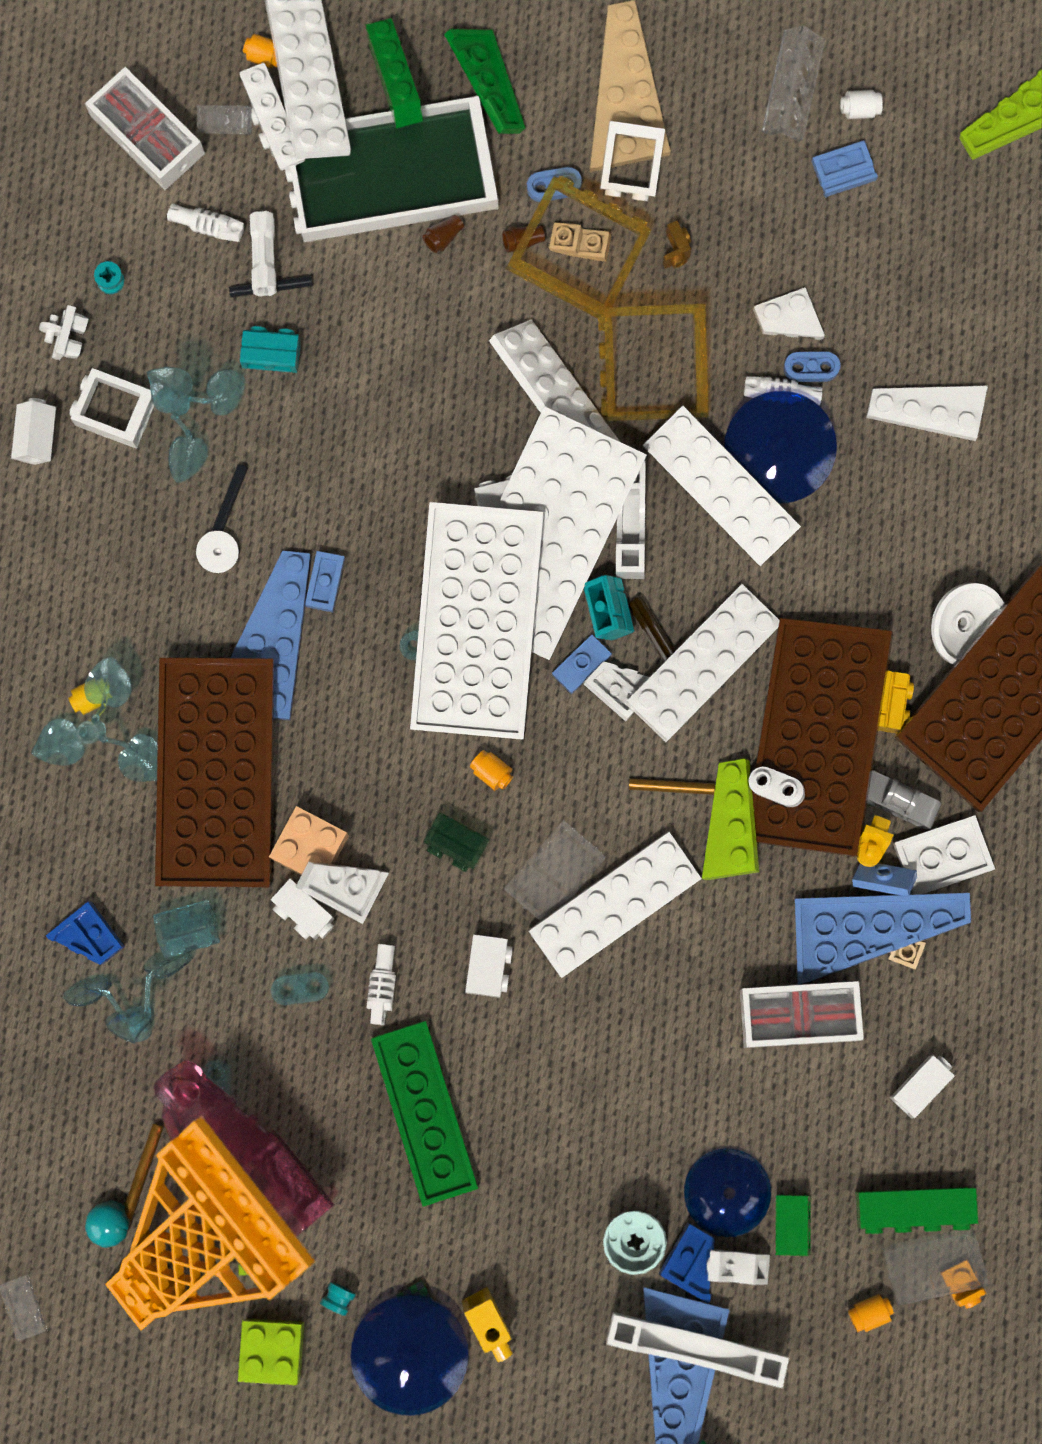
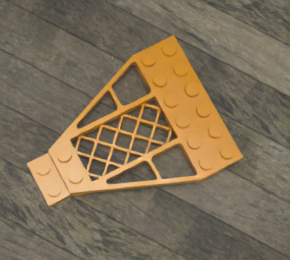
[105,1116,316,1330]

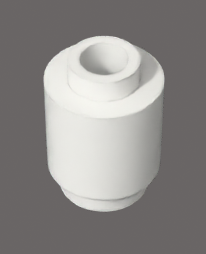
[840,90,882,119]

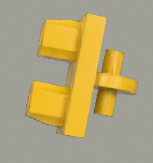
[857,815,893,867]

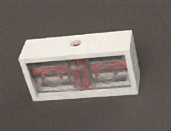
[85,67,205,190]
[740,981,864,1048]

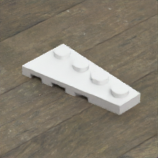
[866,386,988,441]

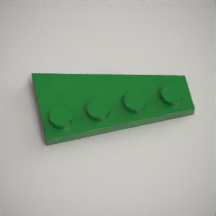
[444,29,526,134]

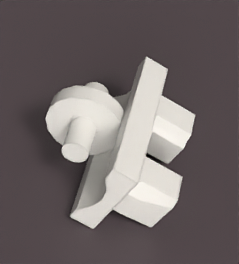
[39,305,88,360]

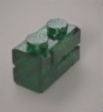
[423,812,490,873]

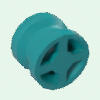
[94,261,125,294]
[320,1281,356,1316]

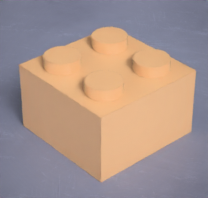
[269,806,349,875]

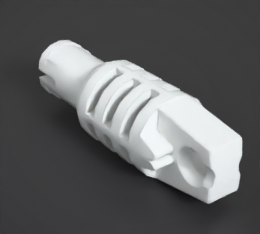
[167,203,244,242]
[744,377,822,405]
[367,944,396,1025]

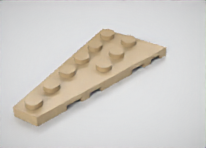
[590,0,670,172]

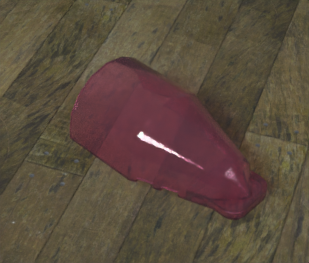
[154,1061,335,1275]

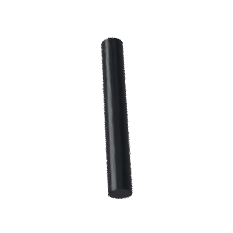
[229,275,313,298]
[211,464,248,532]

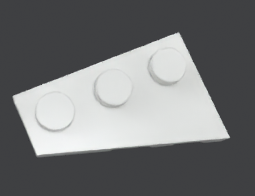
[295,862,389,924]

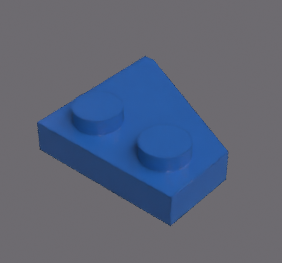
[46,901,125,965]
[658,1223,714,1303]

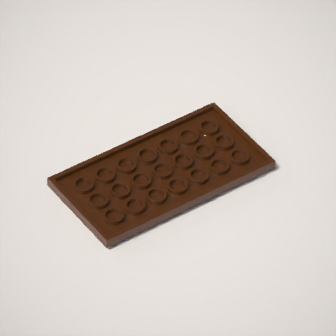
[894,566,1042,812]
[752,618,893,858]
[155,658,274,888]

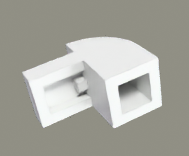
[707,1250,770,1285]

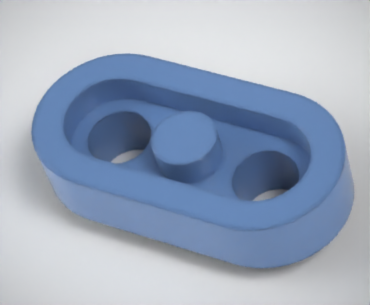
[527,167,581,202]
[784,352,840,382]

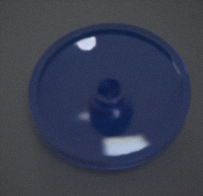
[724,391,837,504]
[350,1294,469,1416]

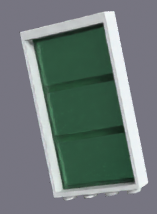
[285,96,498,242]

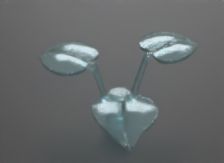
[147,367,245,483]
[31,657,158,782]
[62,951,194,1044]

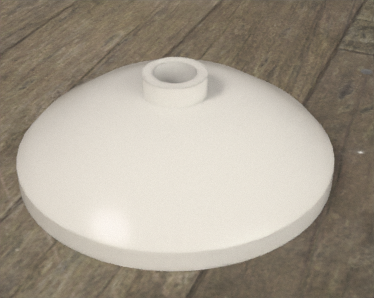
[931,583,1005,665]

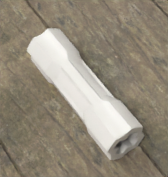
[250,211,277,297]

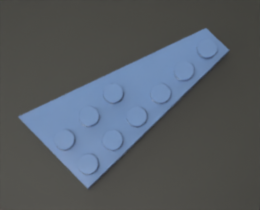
[231,551,311,720]
[795,893,971,985]
[643,1287,729,1444]

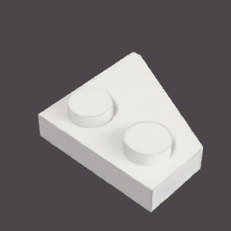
[753,288,825,340]
[584,661,650,721]

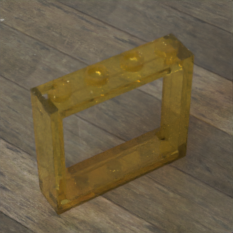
[505,176,652,321]
[598,304,709,421]

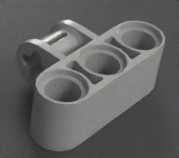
[867,771,942,830]

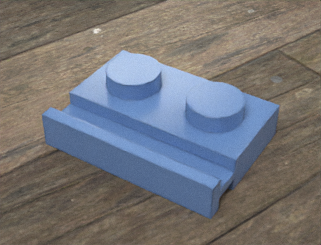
[811,141,878,197]

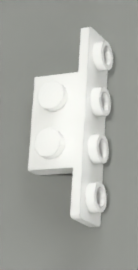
[240,63,305,170]

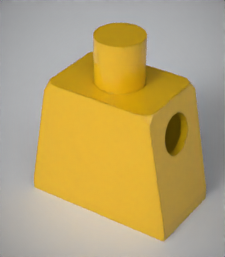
[461,1287,513,1362]

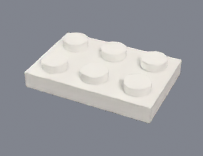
[893,815,995,895]

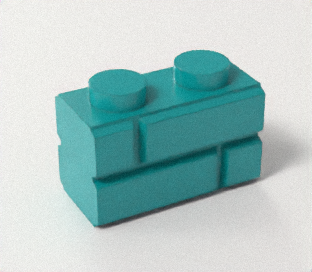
[240,326,301,373]
[584,575,634,641]

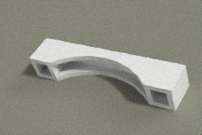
[606,1312,789,1388]

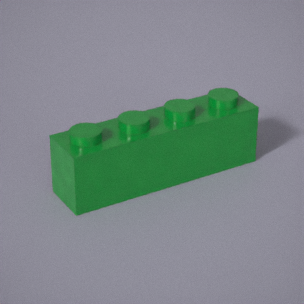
[365,18,423,128]
[855,1187,979,1234]

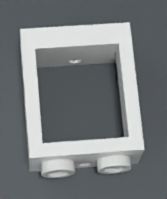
[599,121,665,201]
[70,368,158,449]

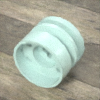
[603,1211,667,1275]

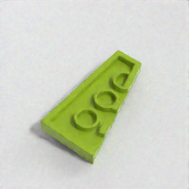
[959,69,1042,160]
[702,759,759,880]

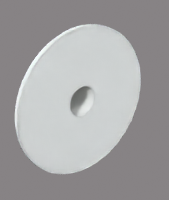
[196,531,239,573]

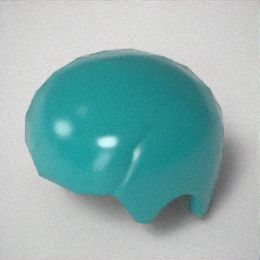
[85,1200,130,1248]

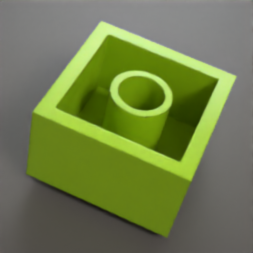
[238,1318,304,1385]

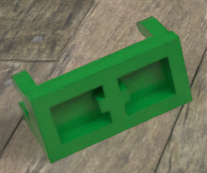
[776,1195,811,1256]

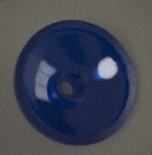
[684,1148,771,1237]

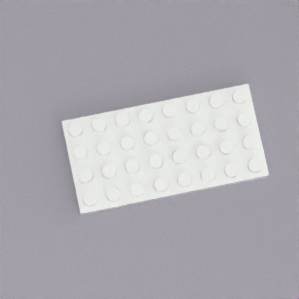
[496,406,647,660]
[410,502,544,739]

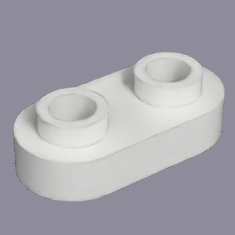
[749,767,805,807]

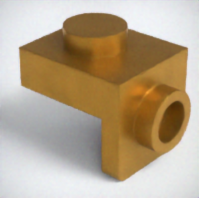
[663,221,691,269]

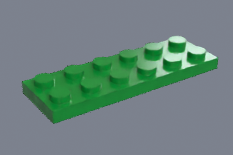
[371,1021,479,1207]

